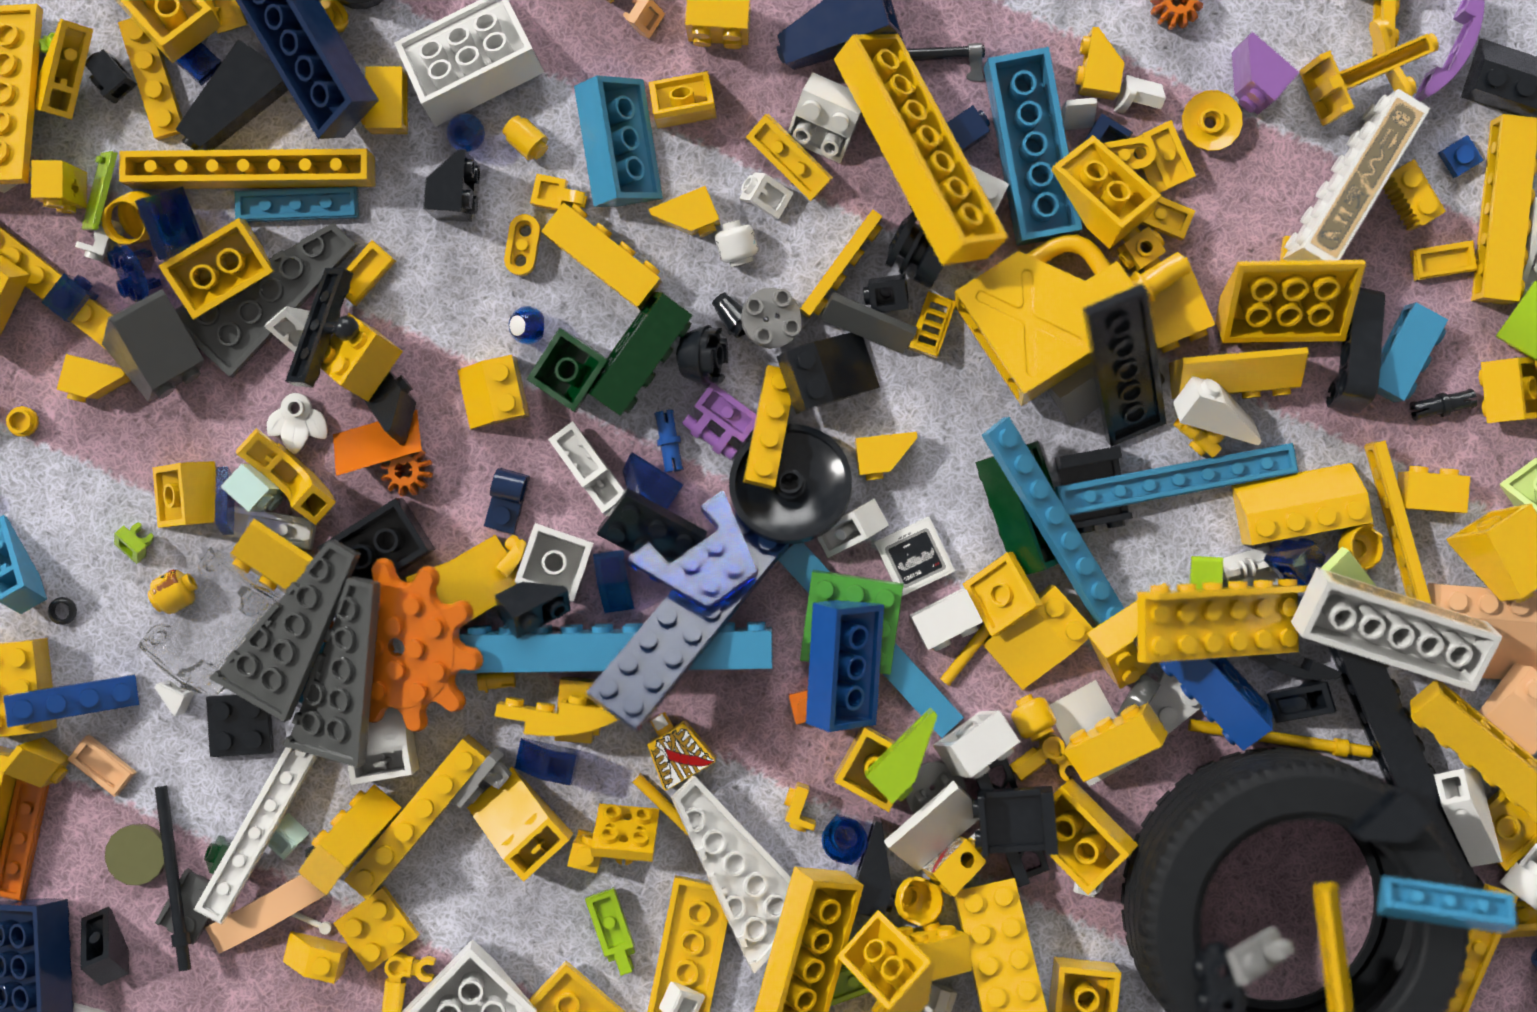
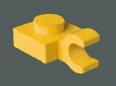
[530,174,588,211]

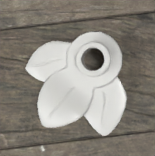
[267,393,328,454]

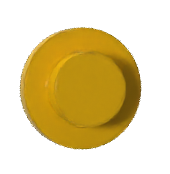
[6,406,39,437]

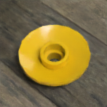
[1181,90,1243,151]

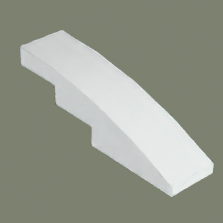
[548,421,625,516]

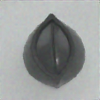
[1117,674,1161,716]

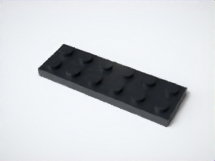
[1082,283,1167,447]

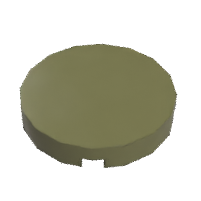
[105,824,165,886]

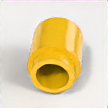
[502,115,548,160]

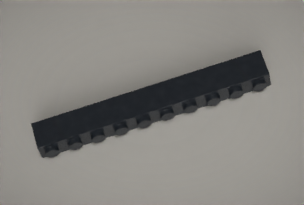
[1327,645,1484,890]

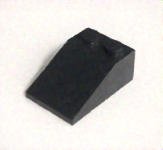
[777,332,880,415]

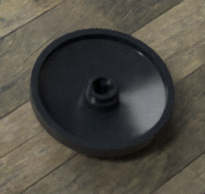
[729,424,852,544]

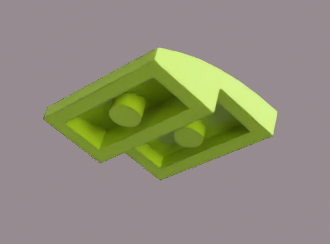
[1495,280,1537,361]

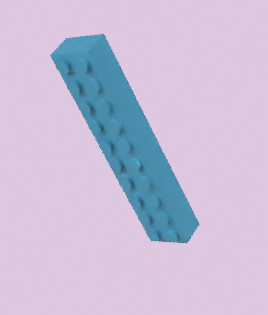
[459,621,772,673]

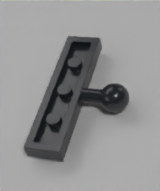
[285,268,359,388]

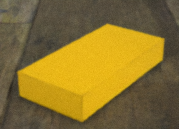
[345,240,396,306]
[1410,240,1478,281]

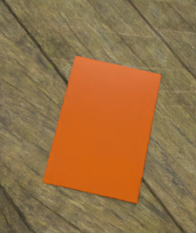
[333,410,422,476]

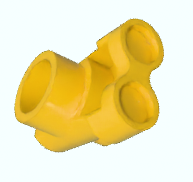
[1174,418,1226,458]

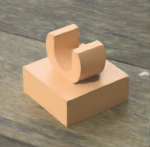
[623,0,665,39]

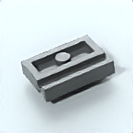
[155,868,210,945]

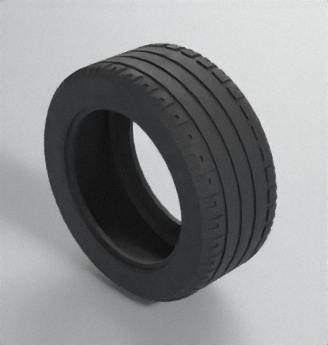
[1121,747,1470,1012]

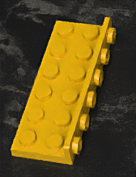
[1137,579,1308,663]

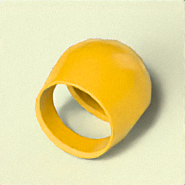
[101,191,165,245]

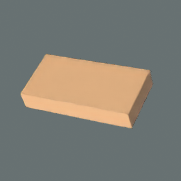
[67,734,137,797]

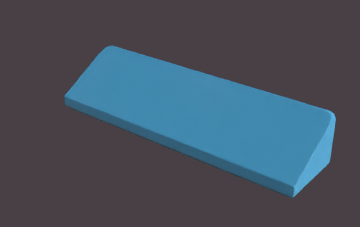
[1377,876,1517,933]

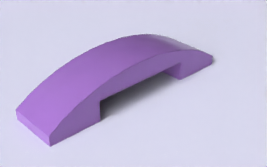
[1414,0,1485,102]

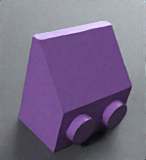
[1231,32,1299,115]

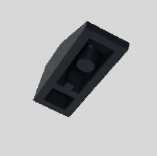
[855,816,895,917]

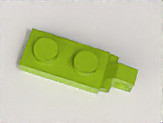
[585,887,635,976]

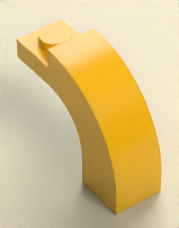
[236,428,336,525]

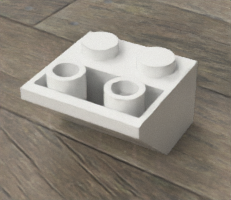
[788,72,862,163]

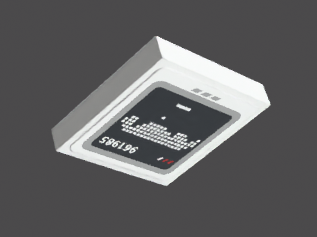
[874,516,955,596]

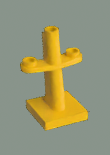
[1299,18,1439,127]

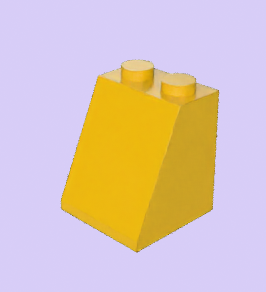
[1446,503,1537,603]

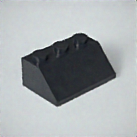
[1461,38,1537,118]

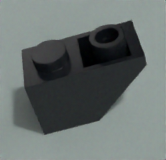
[495,582,571,639]

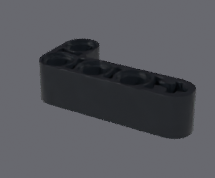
[1326,287,1385,413]

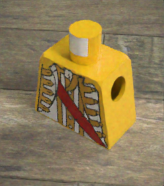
[647,712,717,791]
[922,829,987,897]

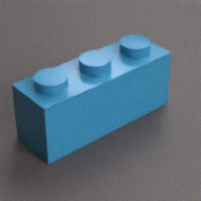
[1377,302,1448,403]

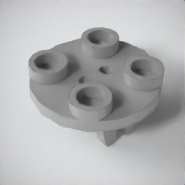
[741,287,802,349]
[906,761,966,813]

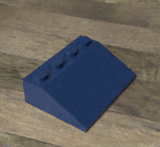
[0,898,74,1012]

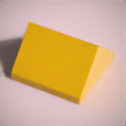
[649,71,717,129]

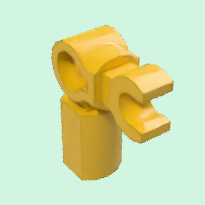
[1009,733,1072,782]
[382,952,436,1012]

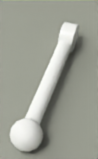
[291,912,332,935]

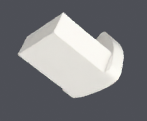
[1114,75,1166,114]

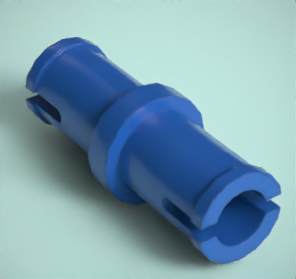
[654,410,684,473]

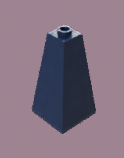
[777,0,903,70]

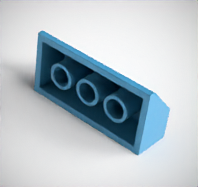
[574,75,663,207]

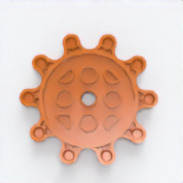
[324,558,484,732]

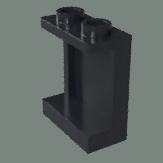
[1055,446,1133,534]
[972,786,1058,858]

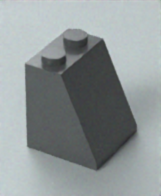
[102,289,204,402]

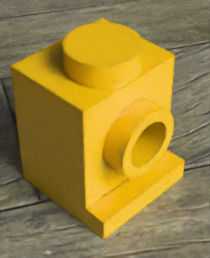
[567,829,603,874]

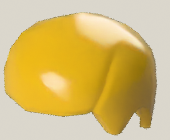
[1338,523,1384,570]
[894,876,944,926]

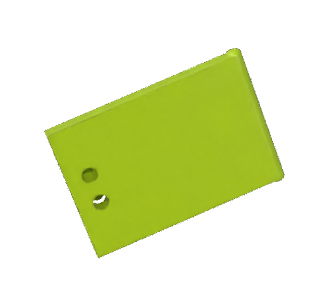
[82,151,118,230]

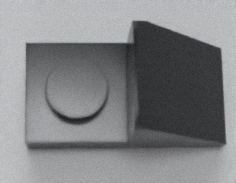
[1267,679,1337,723]

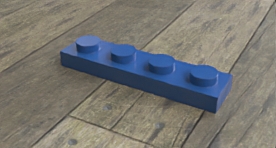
[3,674,140,727]

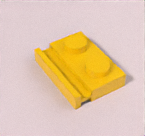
[1135,120,1196,193]

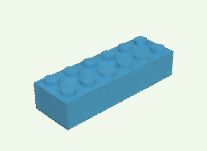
[983,47,1083,246]

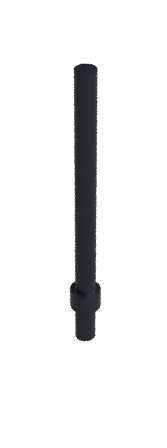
[154,786,192,972]

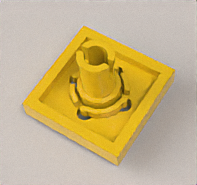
[591,803,660,865]

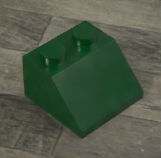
[526,328,609,413]

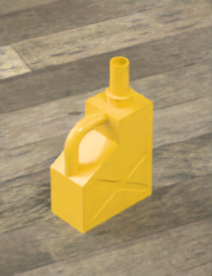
[955,234,1190,407]

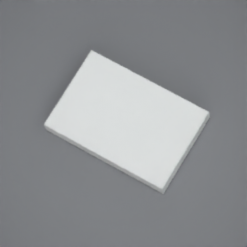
[884,781,979,872]

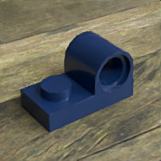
[484,468,530,534]

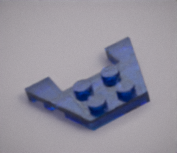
[627,491,757,612]

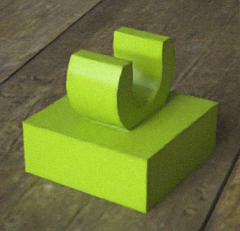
[114,523,154,564]

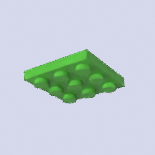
[800,570,904,675]

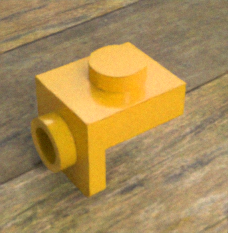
[784,781,816,832]

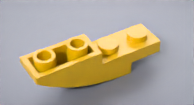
[495,695,619,736]

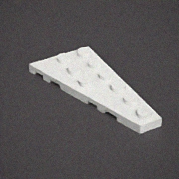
[671,775,791,974]

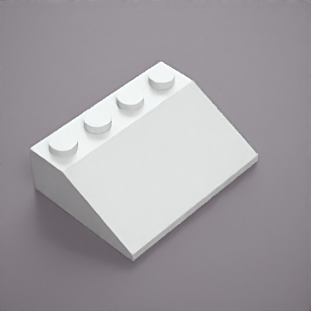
[394,0,544,127]
[402,939,537,1012]

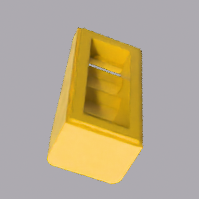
[908,291,955,359]

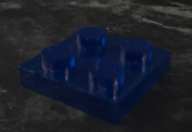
[135,186,204,261]

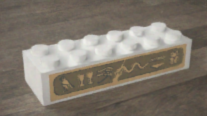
[1283,89,1430,261]
[1291,568,1503,692]

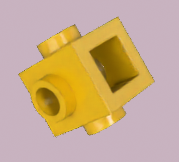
[1117,226,1167,272]

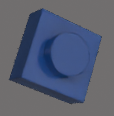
[1438,135,1484,179]

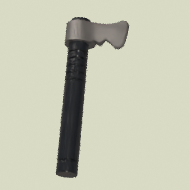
[907,43,985,82]

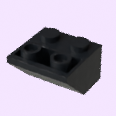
[424,149,480,222]

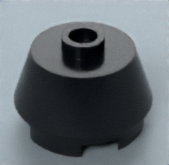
[676,325,728,386]

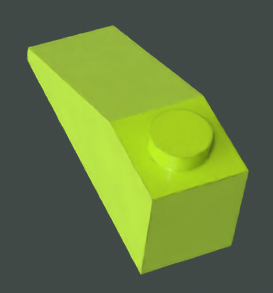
[864,707,938,804]

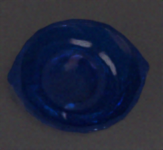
[822,813,868,865]

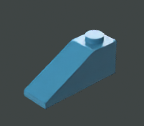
[0,515,47,614]

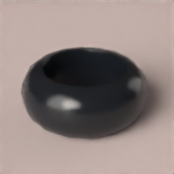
[48,597,77,625]

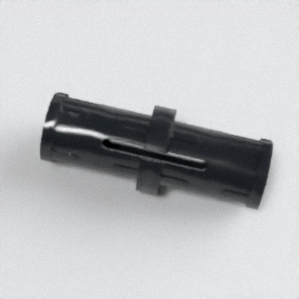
[1409,389,1477,421]

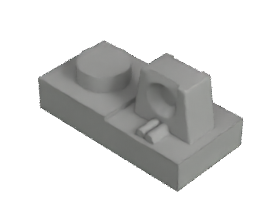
[451,748,512,808]
[1226,927,1295,985]

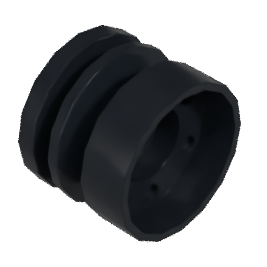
[885,211,944,289]

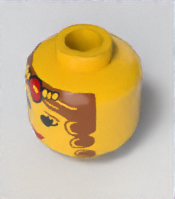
[147,569,198,614]

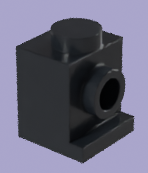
[85,49,137,104]
[863,273,909,312]

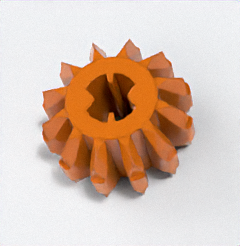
[1150,0,1203,30]
[380,450,433,496]

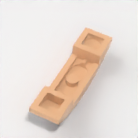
[205,874,325,954]

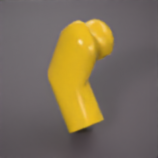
[495,535,526,577]

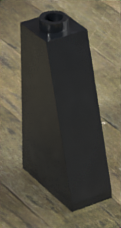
[175,39,289,150]

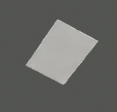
[1049,680,1139,786]

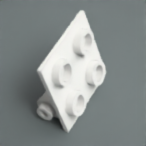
[1222,545,1279,587]

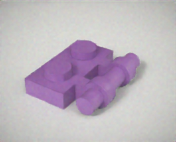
[682,383,756,460]

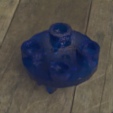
[107,244,162,303]

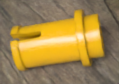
[477,672,516,693]

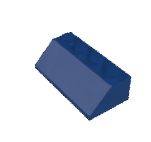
[806,600,884,732]
[1159,657,1273,751]

